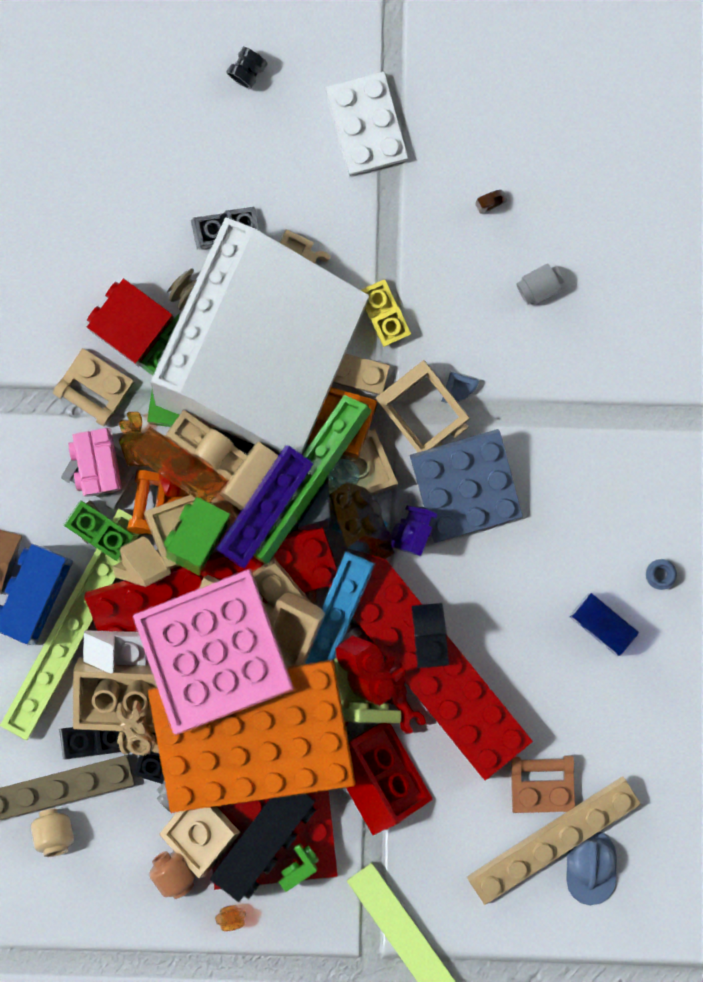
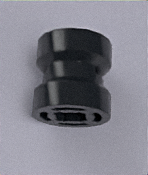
[226,47,268,89]

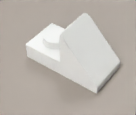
[83,631,146,673]

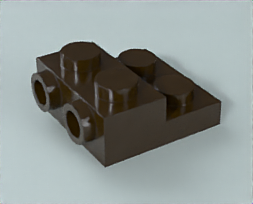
[329,482,395,559]

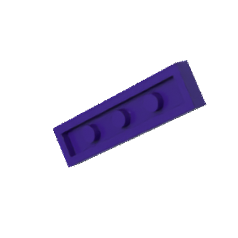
[216,445,314,568]

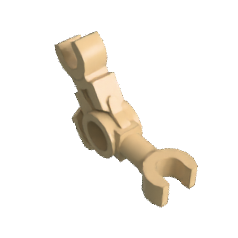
[116,701,159,755]

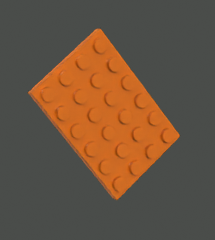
[148,660,356,813]

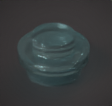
[328,459,359,489]

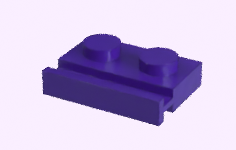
[391,505,438,556]

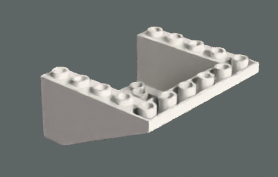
[151,217,369,454]

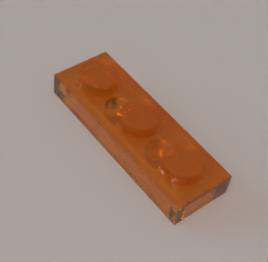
[131,427,227,504]

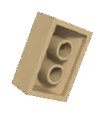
[73,658,157,733]

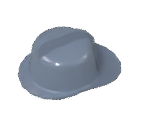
[566,832,617,906]

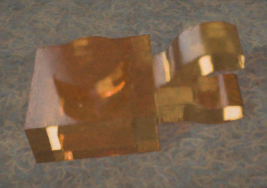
[118,412,159,466]

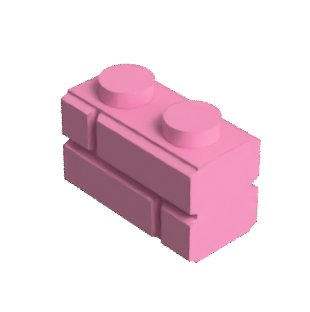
[68,428,122,497]

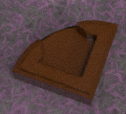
[475,190,507,214]

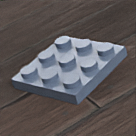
[409,429,523,543]

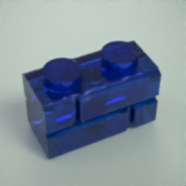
[569,593,639,656]

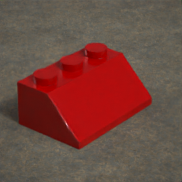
[346,723,433,835]

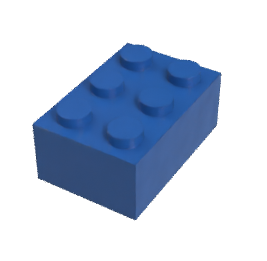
[0,543,73,645]

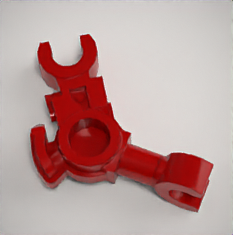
[384,657,426,734]

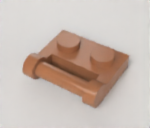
[511,755,575,813]

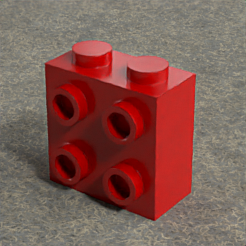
[87,278,174,367]

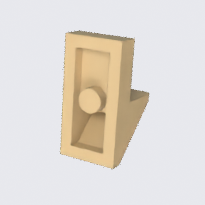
[112,537,171,587]

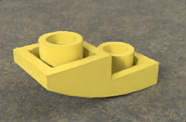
[361,279,411,347]

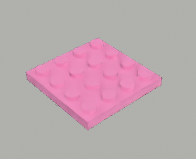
[133,570,294,735]

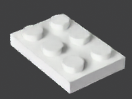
[326,72,408,176]

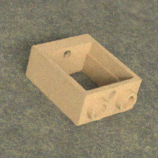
[375,360,470,452]

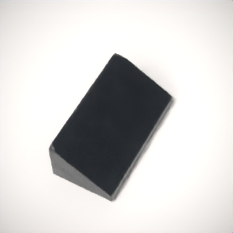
[297,476,330,530]

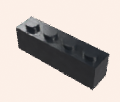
[209,793,317,902]

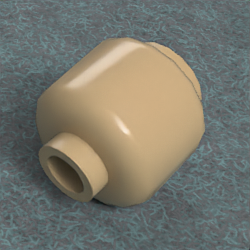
[31,809,74,857]

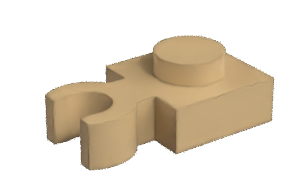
[279,229,331,264]

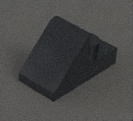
[411,603,449,668]

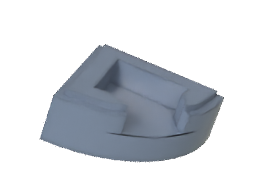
[441,372,480,403]

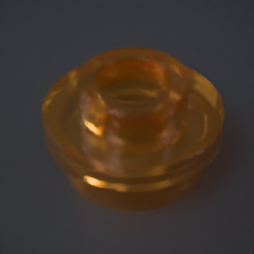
[215,905,246,931]

